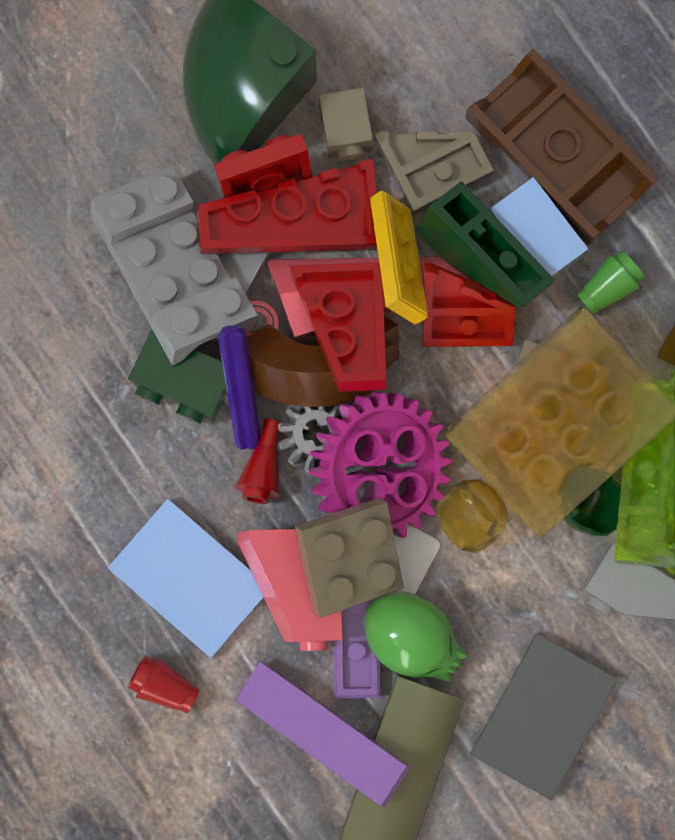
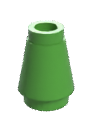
[577,250,646,315]

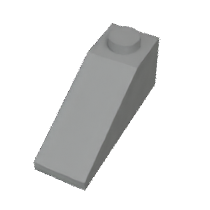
[579,542,675,620]

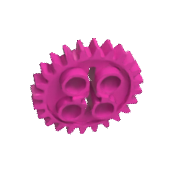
[308,392,452,538]

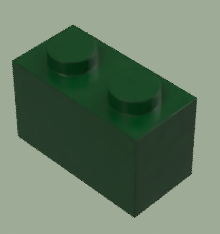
[128,330,227,424]

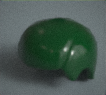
[557,463,629,536]

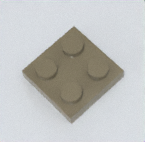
[295,498,404,618]

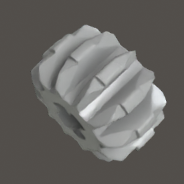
[278,404,341,473]

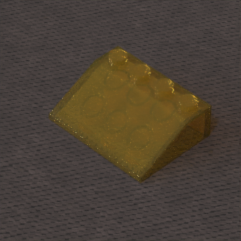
[444,307,675,539]

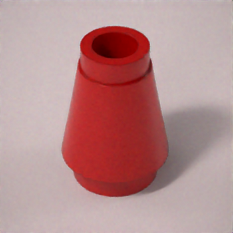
[127,655,200,714]

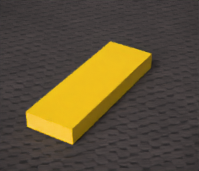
[370,190,428,325]

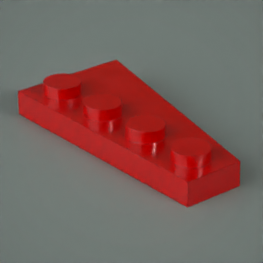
[197,158,377,254]

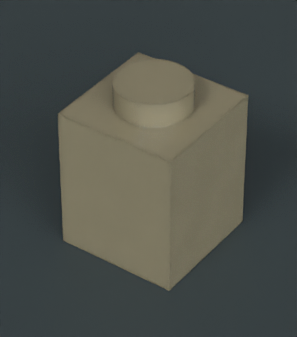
[319,87,373,162]

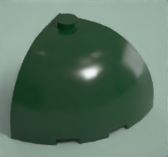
[183,0,317,164]

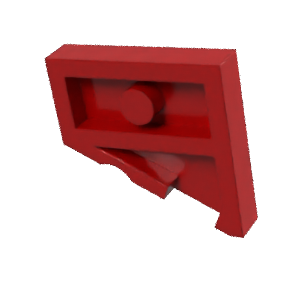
[422,263,515,347]

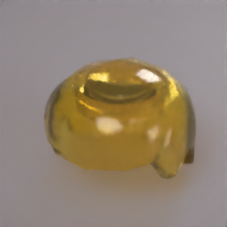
[437,479,508,553]

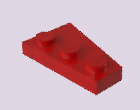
[290,262,387,391]

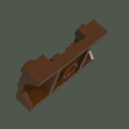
[465,49,659,246]

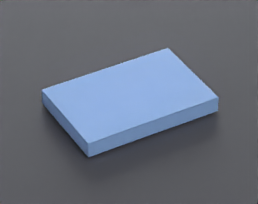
[108,499,264,658]

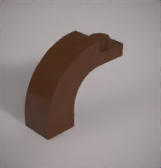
[246,316,399,407]

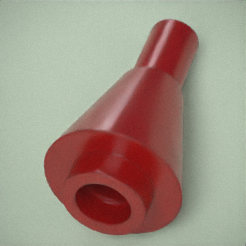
[235,418,281,504]

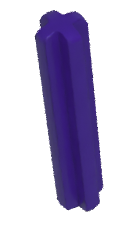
[218,325,260,450]

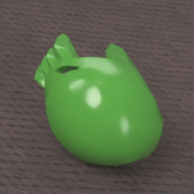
[364,592,469,682]

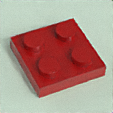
[214,133,312,198]

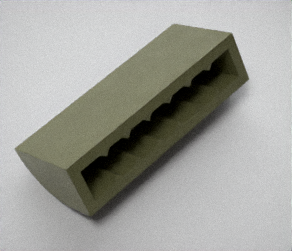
[338,675,465,840]

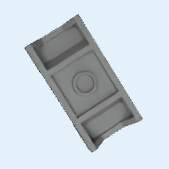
[90,166,257,366]

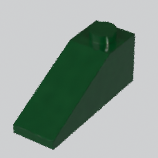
[416,181,555,309]

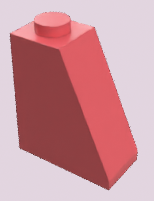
[237,529,342,651]

